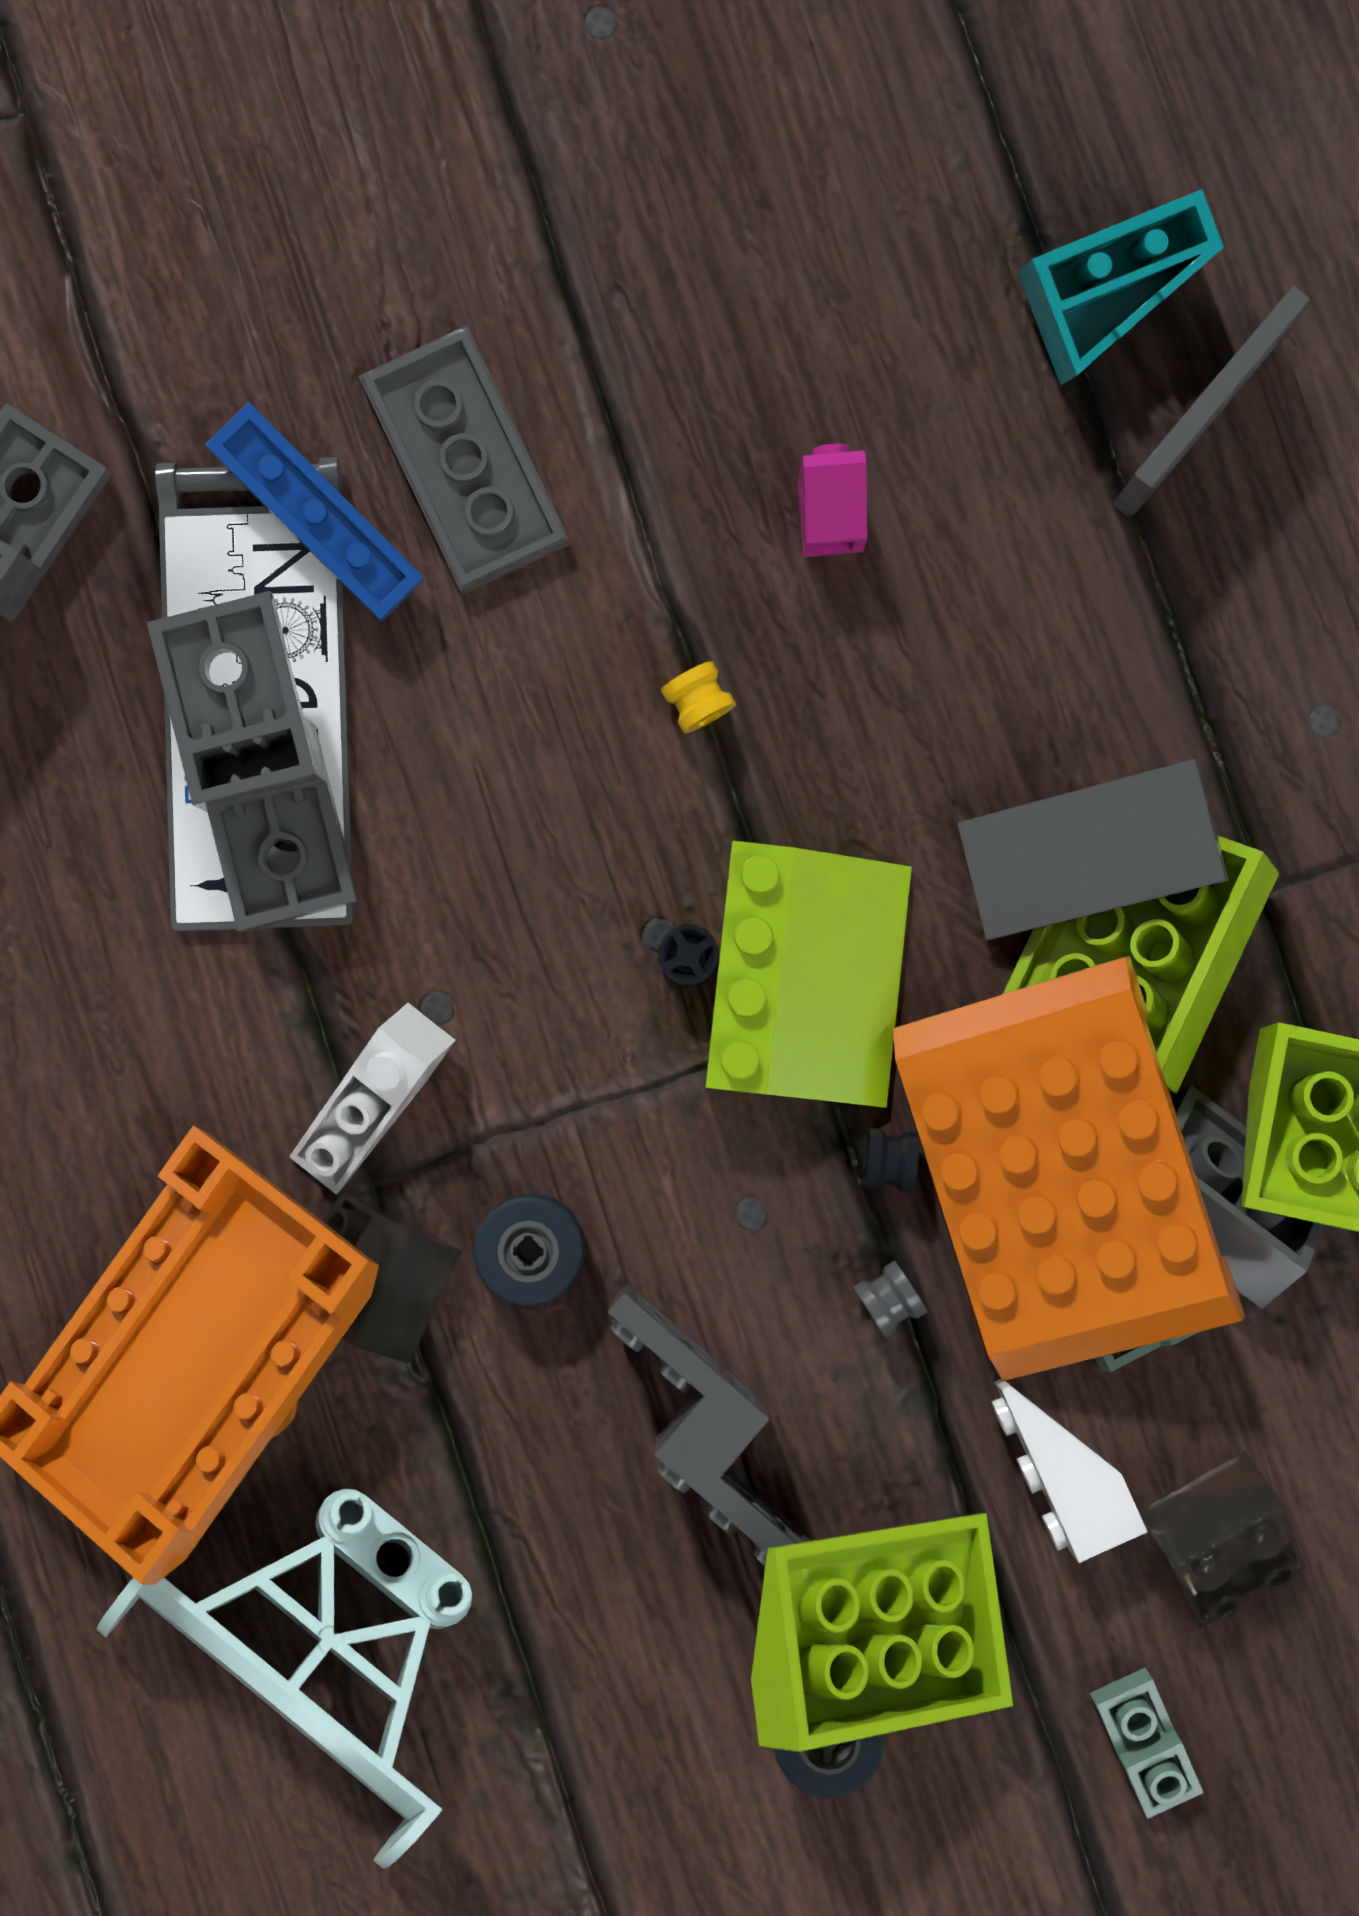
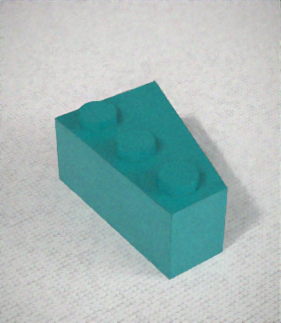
[1017,189,1224,385]

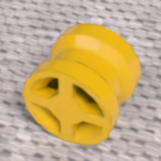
[660,661,736,734]

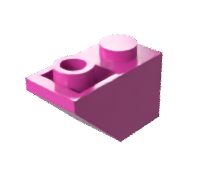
[797,444,867,557]

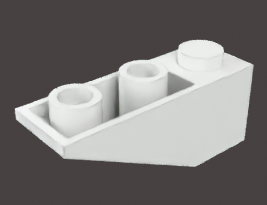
[289,1003,456,1195]
[991,1379,1147,1563]

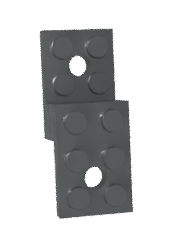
[0,403,112,623]
[147,591,360,932]
[608,1283,811,1566]

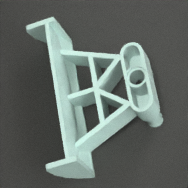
[96,1489,472,1869]

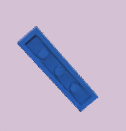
[205,402,424,623]

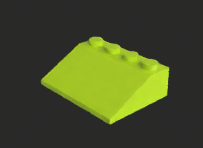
[1003,836,1279,1094]
[705,841,912,1108]
[1241,1022,1359,1232]
[751,1513,1013,1752]

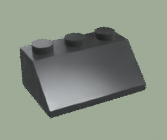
[1173,1085,1325,1309]

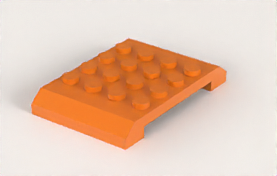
[892,955,1245,1381]
[0,1125,379,1585]

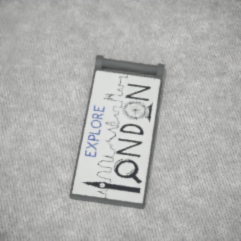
[155,457,354,931]

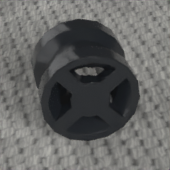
[658,924,719,987]
[862,1128,919,1193]

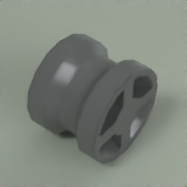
[853,1260,927,1338]

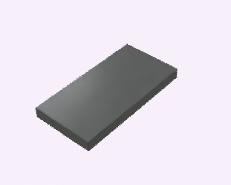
[1112,285,1310,517]
[359,325,570,595]
[958,759,1229,940]

